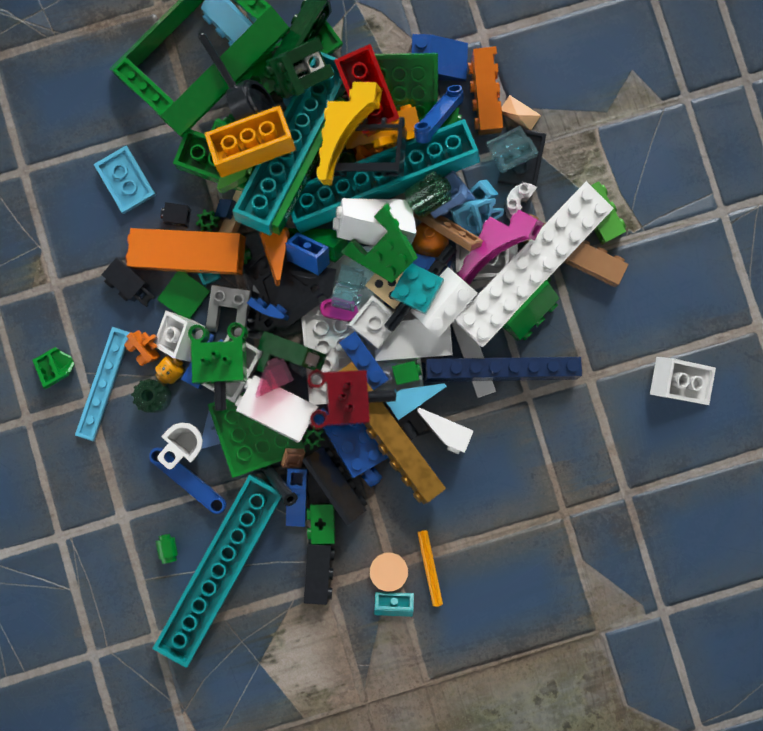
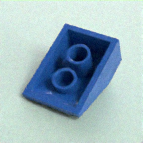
[411,34,468,81]

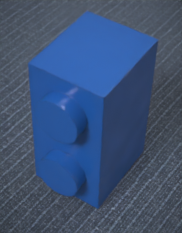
[285,232,330,275]

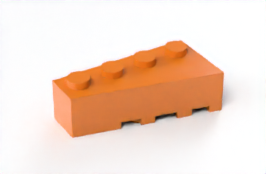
[467,46,503,135]

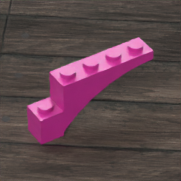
[457,209,544,285]

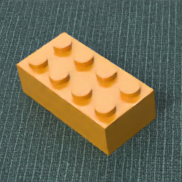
[205,105,296,178]

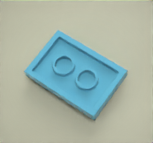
[94,145,156,214]

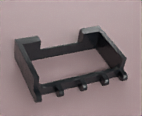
[334,117,407,177]

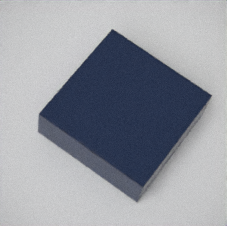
[214,199,237,220]

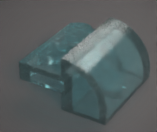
[486,126,539,173]

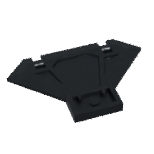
[243,251,337,339]

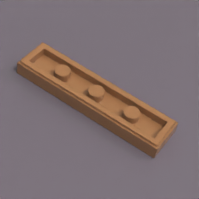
[413,204,483,251]

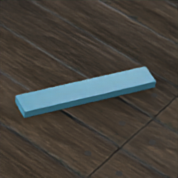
[75,327,130,441]

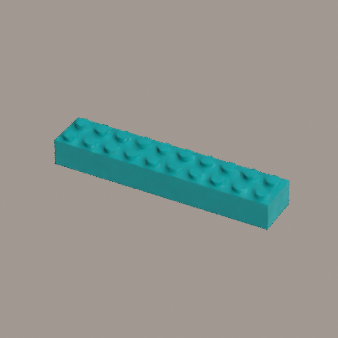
[233,52,346,236]
[291,119,480,233]
[152,474,282,668]

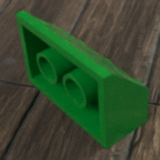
[502,280,560,341]

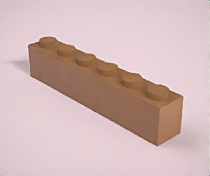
[522,214,629,287]

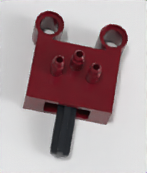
[307,370,396,430]

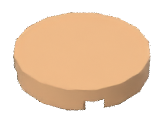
[370,552,408,591]

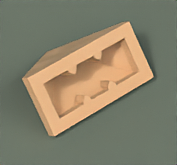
[502,95,541,130]

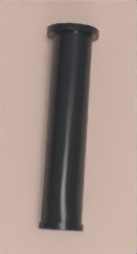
[261,464,298,506]

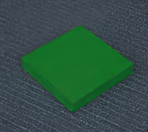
[157,272,211,319]

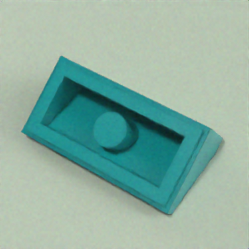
[374,592,414,617]

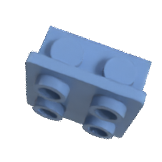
[423,171,476,218]

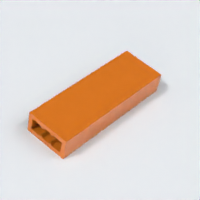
[126,228,246,275]

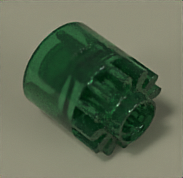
[405,171,452,218]
[131,379,172,413]

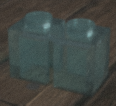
[331,264,367,312]

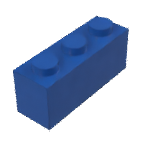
[339,332,389,391]

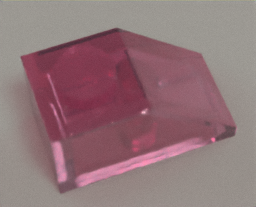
[254,357,294,398]

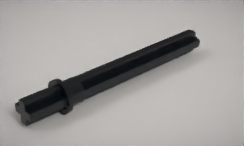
[384,245,457,332]

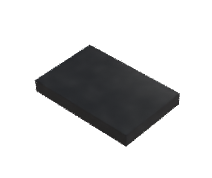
[498,126,547,186]

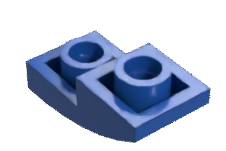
[247,297,290,320]

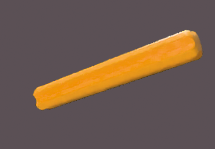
[417,530,443,607]

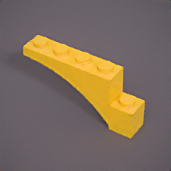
[317,82,382,185]

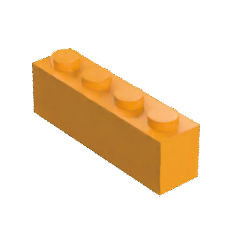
[345,104,419,150]

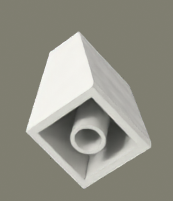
[333,198,416,247]
[235,375,318,443]

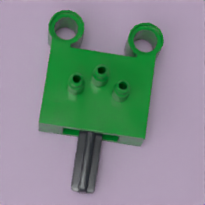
[188,322,248,411]

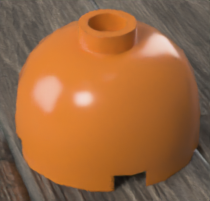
[412,222,449,257]

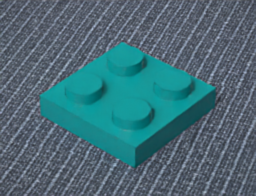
[391,263,444,315]

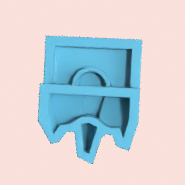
[450,198,504,237]

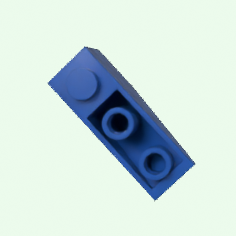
[286,468,309,527]

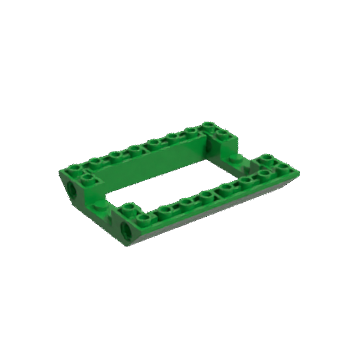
[109,0,290,138]

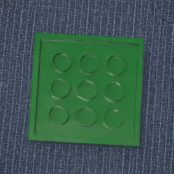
[375,53,438,122]
[207,380,306,478]

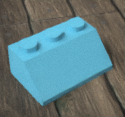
[201,0,252,46]

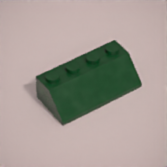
[272,0,332,66]

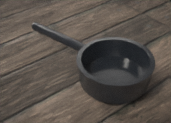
[198,32,276,121]

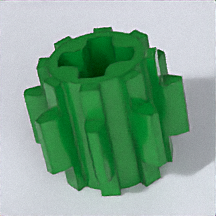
[196,209,220,232]
[303,428,326,450]

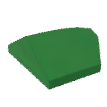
[32,347,75,389]

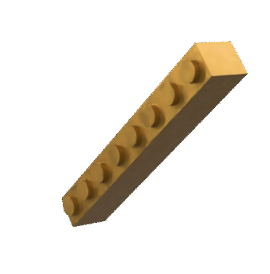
[338,362,446,504]

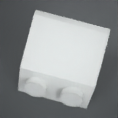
[154,311,205,362]

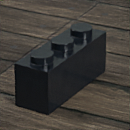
[304,542,335,605]

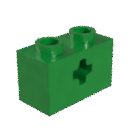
[307,503,336,544]

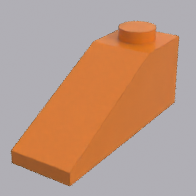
[259,227,290,286]

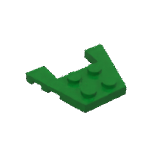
[341,203,418,283]

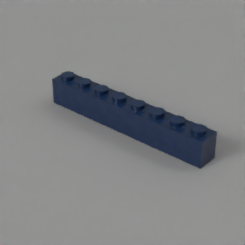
[424,357,582,382]

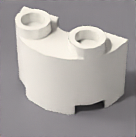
[504,183,537,220]

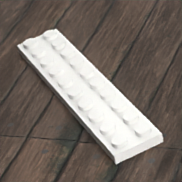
[454,181,614,347]

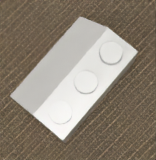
[410,267,478,338]

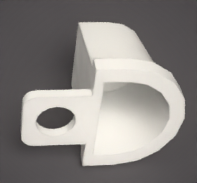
[157,423,203,469]

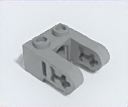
[206,285,252,336]

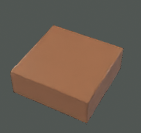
[281,448,305,468]

